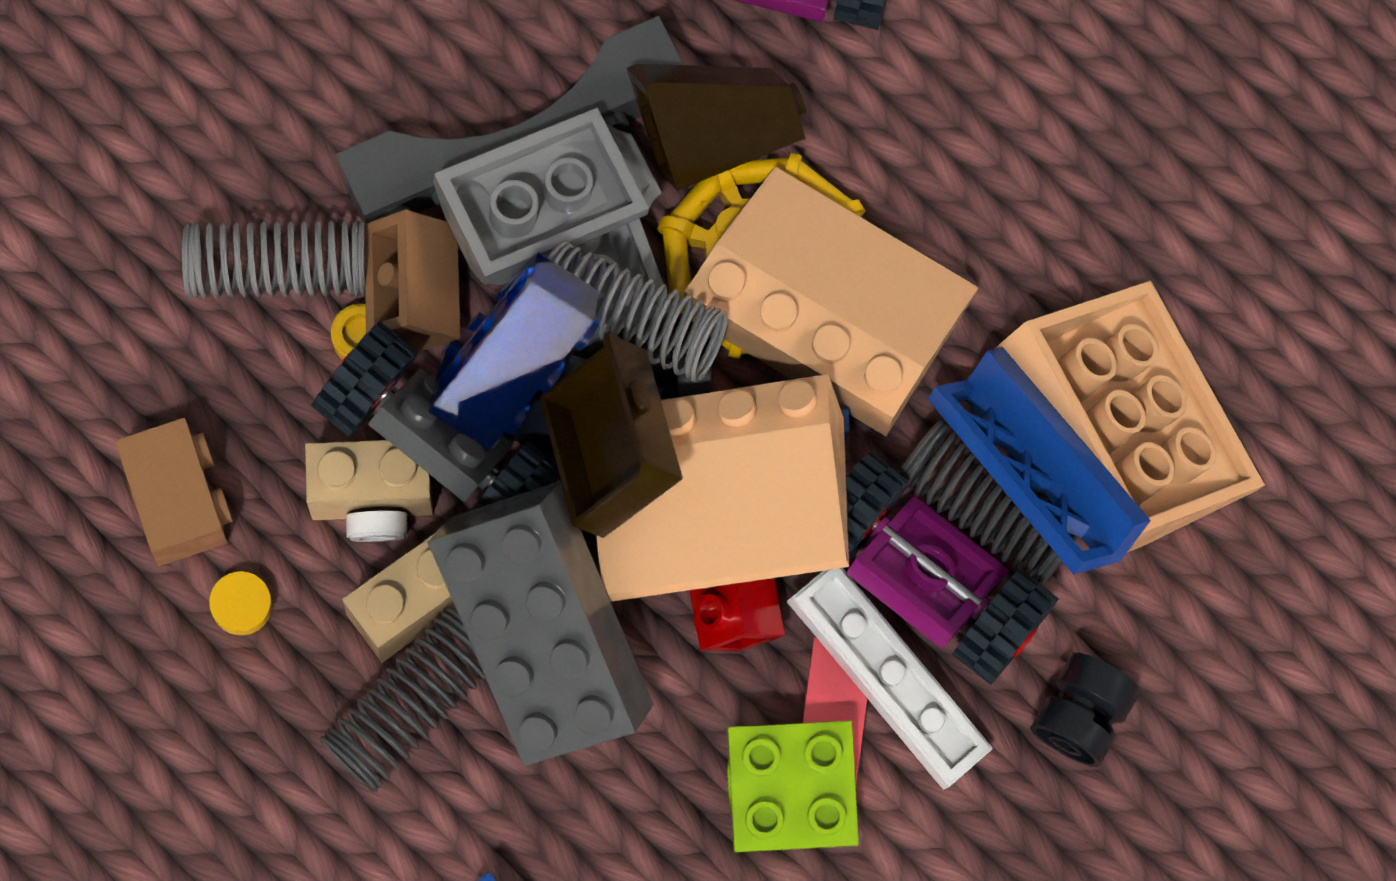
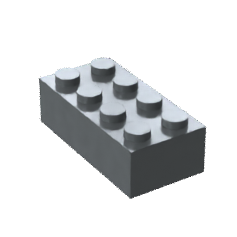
[427,481,654,766]

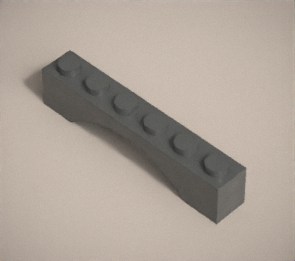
[335,16,683,223]

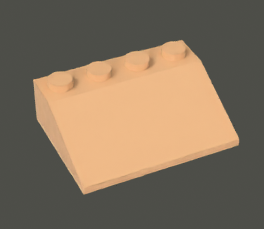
[682,166,979,436]
[994,281,1265,552]
[597,374,849,602]

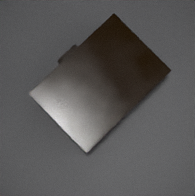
[539,333,683,538]

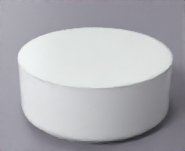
[346,511,408,542]

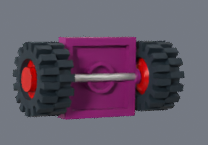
[846,452,1059,685]

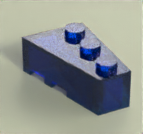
[428,252,600,450]

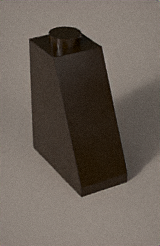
[627,64,806,191]

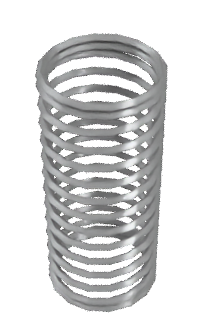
[182,220,366,299]
[531,241,728,382]

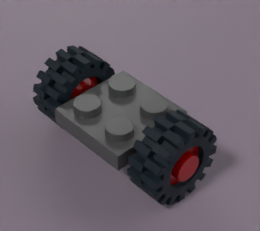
[311,321,560,511]

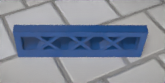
[928,347,1151,575]

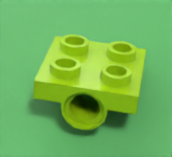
[727,720,859,852]

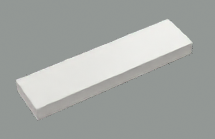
[786,568,993,790]

